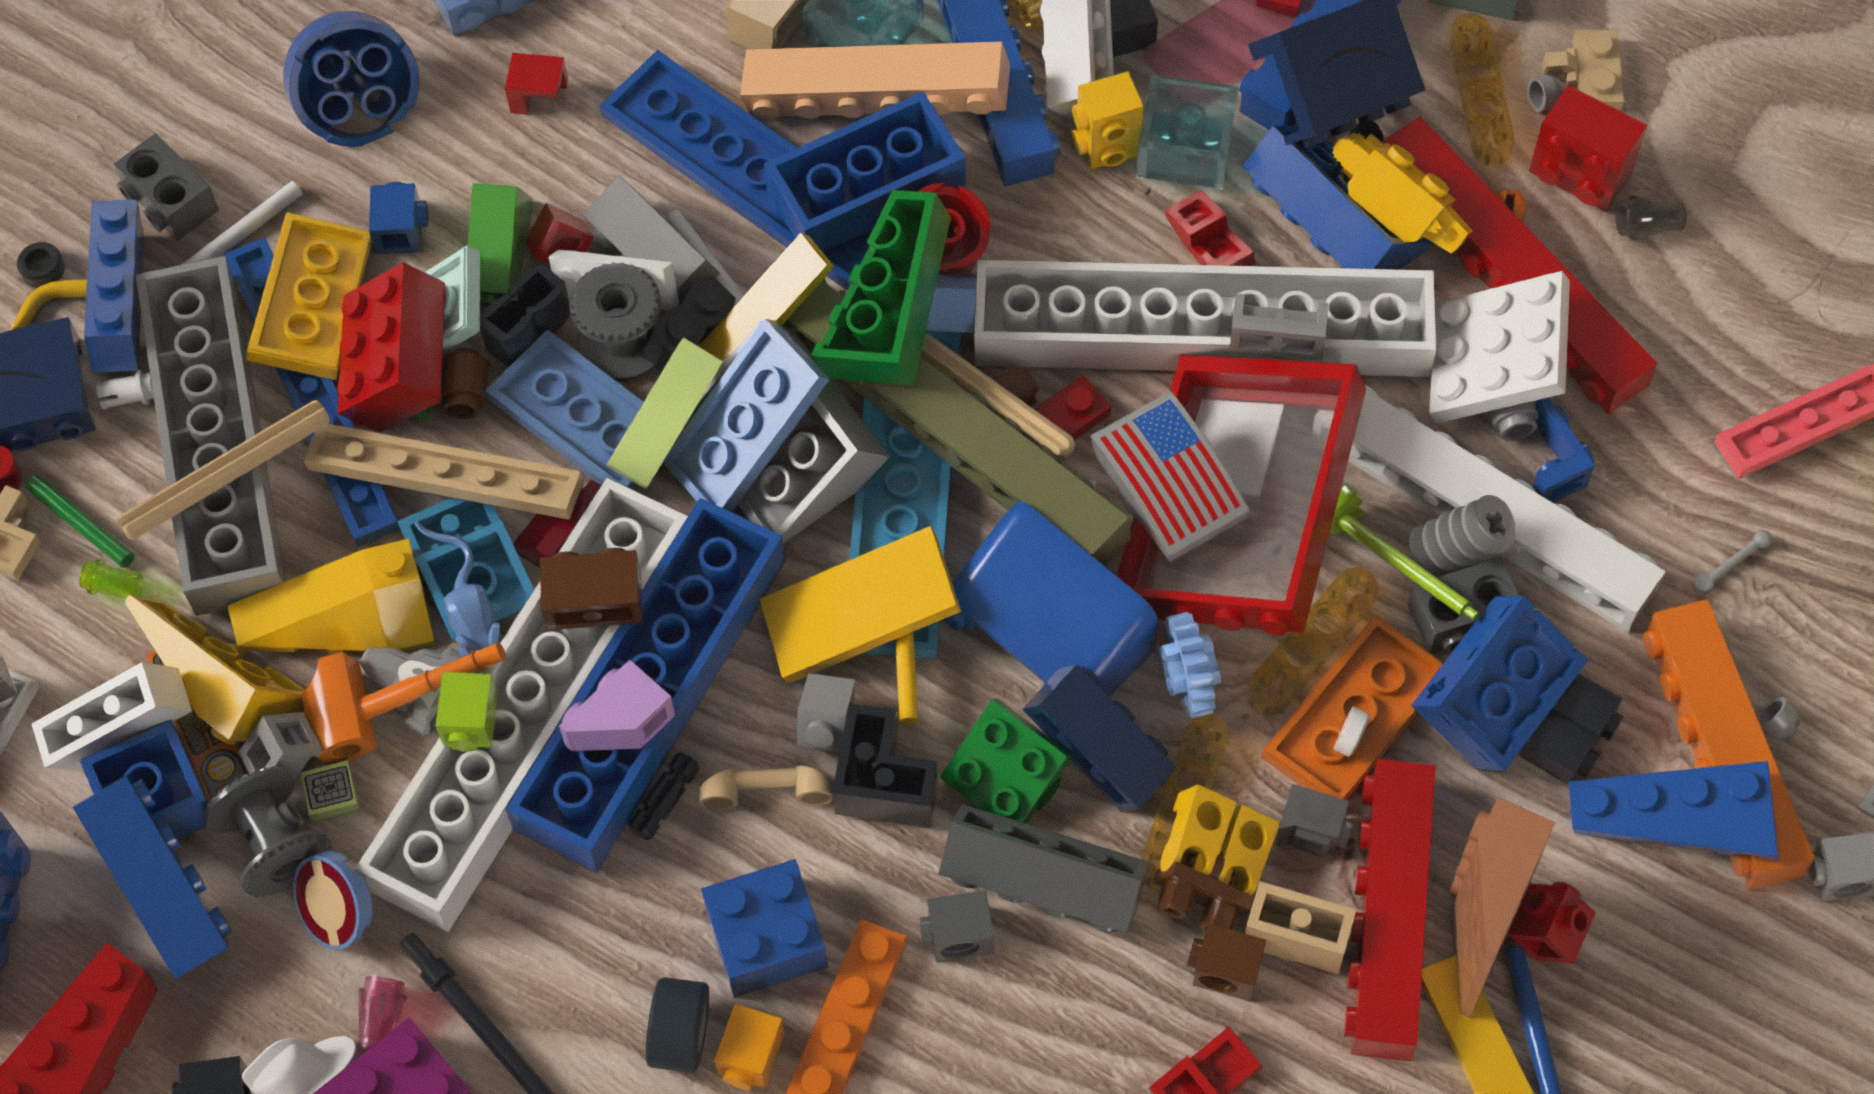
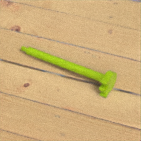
[1330,484,1480,621]

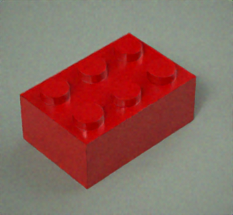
[337,262,445,432]

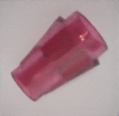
[358,976,408,1050]

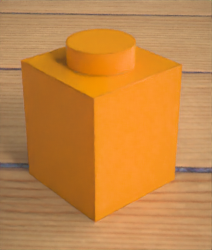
[714,1004,785,1090]

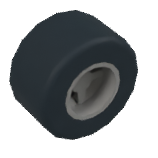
[646,977,709,1073]

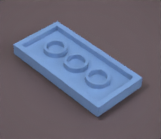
[663,318,830,512]
[485,329,682,490]

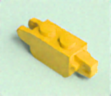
[1332,133,1472,254]

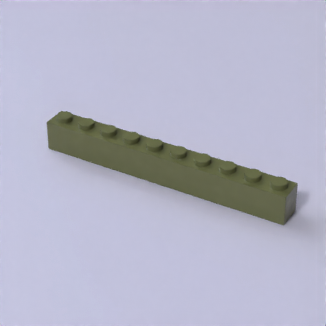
[782,279,1131,566]

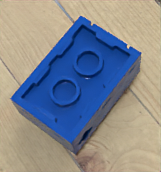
[1411,596,1588,771]

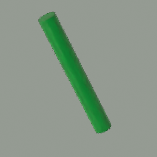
[25,474,135,568]

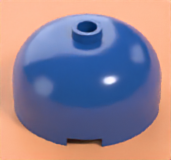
[283,11,420,147]

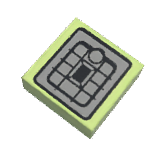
[300,760,360,822]

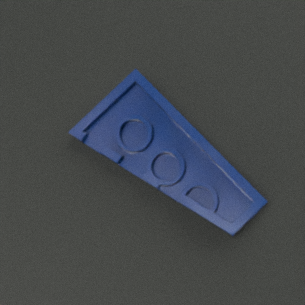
[1569,761,1780,862]

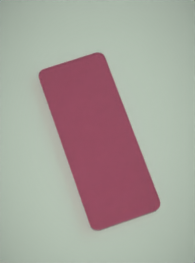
[1143,0,1315,105]

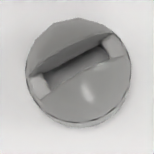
[1527,75,1564,112]
[1757,697,1800,740]

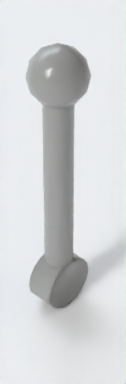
[1693,530,1772,595]

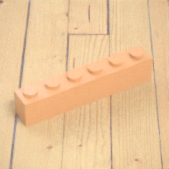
[740,42,1010,120]

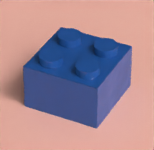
[79,719,210,839]
[701,859,828,998]

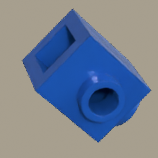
[369,182,429,254]

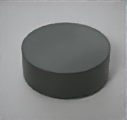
[17,242,65,288]

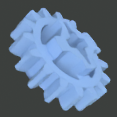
[1158,612,1221,719]

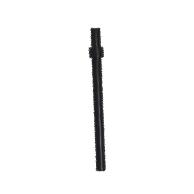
[399,933,555,1094]

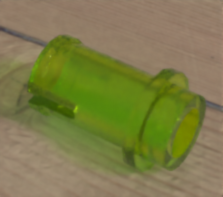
[79,559,144,599]

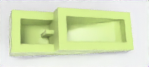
[606,338,723,489]

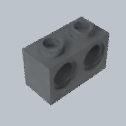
[114,133,219,241]
[1408,557,1519,653]

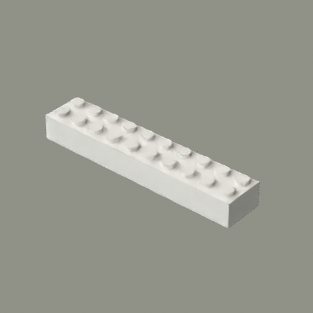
[974,260,1436,377]
[355,478,688,932]

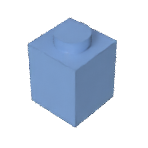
[926,274,977,333]

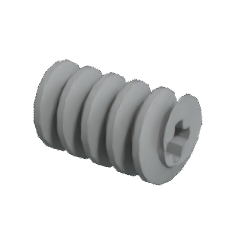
[1409,495,1516,577]

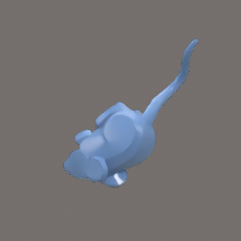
[415,522,503,656]

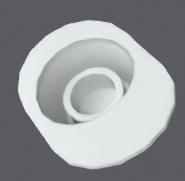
[242,1036,357,1094]

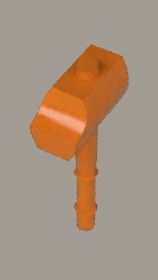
[301,642,506,765]

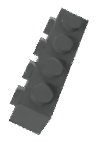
[938,804,1150,933]

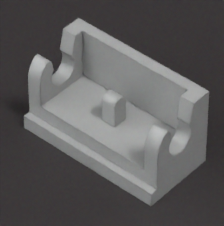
[1229,293,1328,360]

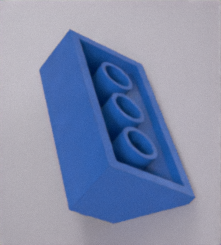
[1242,125,1433,270]

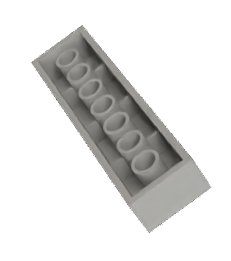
[136,256,286,616]

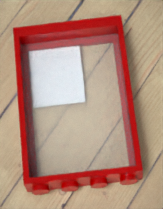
[1117,354,1366,635]

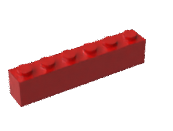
[1343,759,1436,1061]

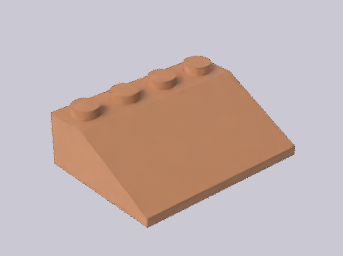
[1449,797,1555,1018]

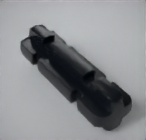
[629,752,699,840]

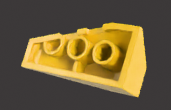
[227,538,435,654]
[125,594,305,745]

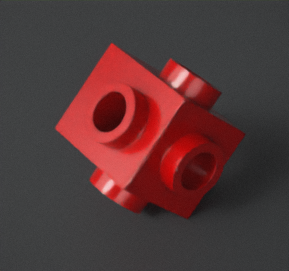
[1508,882,1596,964]

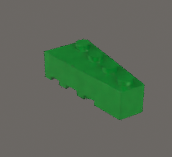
[811,190,951,386]

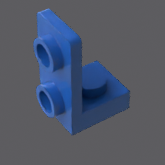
[1533,397,1595,503]

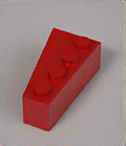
[0,943,158,1094]

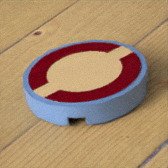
[293,850,373,950]

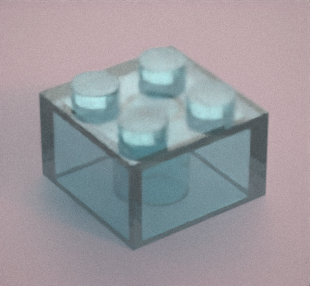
[802,0,924,47]
[1136,75,1239,189]

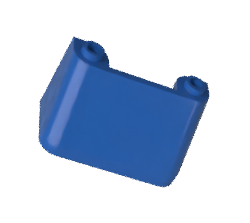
[943,501,1158,697]

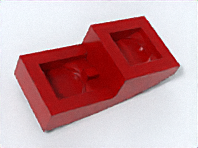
[1165,190,1255,266]
[1149,1027,1263,1094]

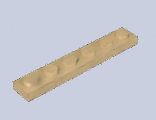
[303,424,584,520]

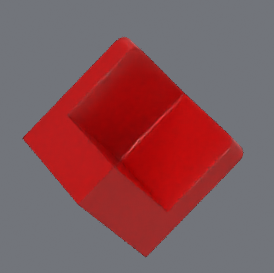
[505,53,568,115]
[526,203,594,265]

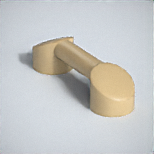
[699,765,834,811]

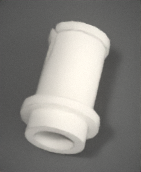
[96,369,154,410]

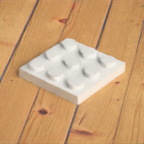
[1429,271,1570,423]

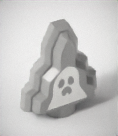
[359,647,464,737]

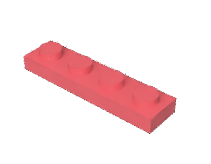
[1714,363,1874,479]

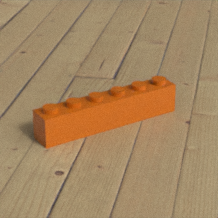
[1643,599,1815,890]

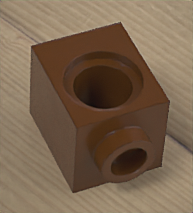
[1187,924,1266,1002]

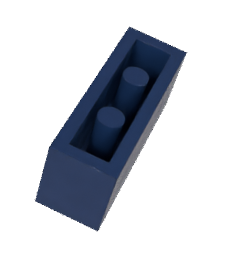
[1022,664,1176,812]

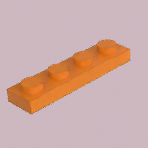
[785,919,907,1094]

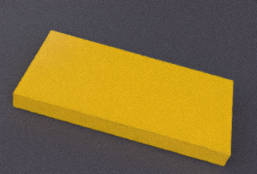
[246,212,373,380]
[759,526,961,684]

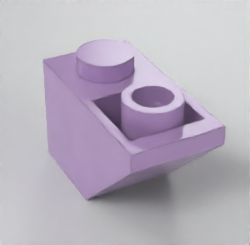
[559,660,675,751]

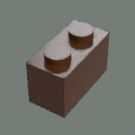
[540,548,643,630]

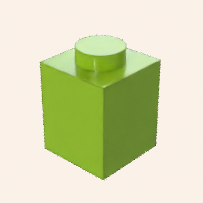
[435,672,498,752]

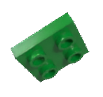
[939,698,1073,824]

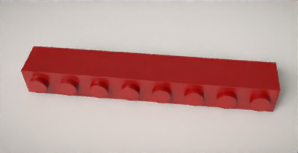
[1381,116,1657,414]

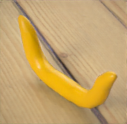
[10,279,87,330]

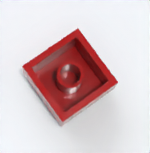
[1529,85,1647,212]

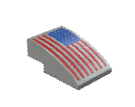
[1090,391,1251,562]

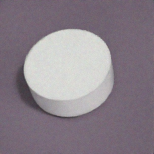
[1333,706,1370,757]

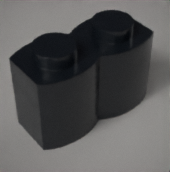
[480,264,570,368]
[642,276,736,372]
[1520,673,1624,785]

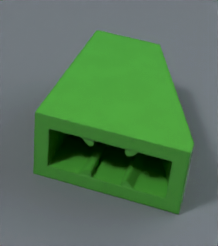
[467,183,533,305]

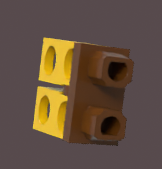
[1153,784,1280,932]

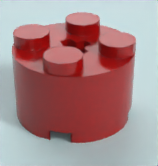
[918,183,991,275]

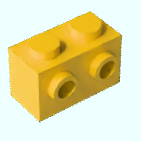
[1071,71,1144,170]

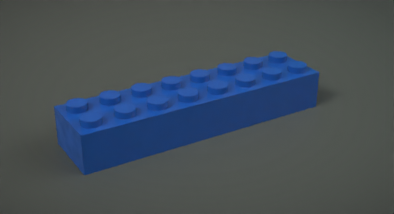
[506,498,786,873]

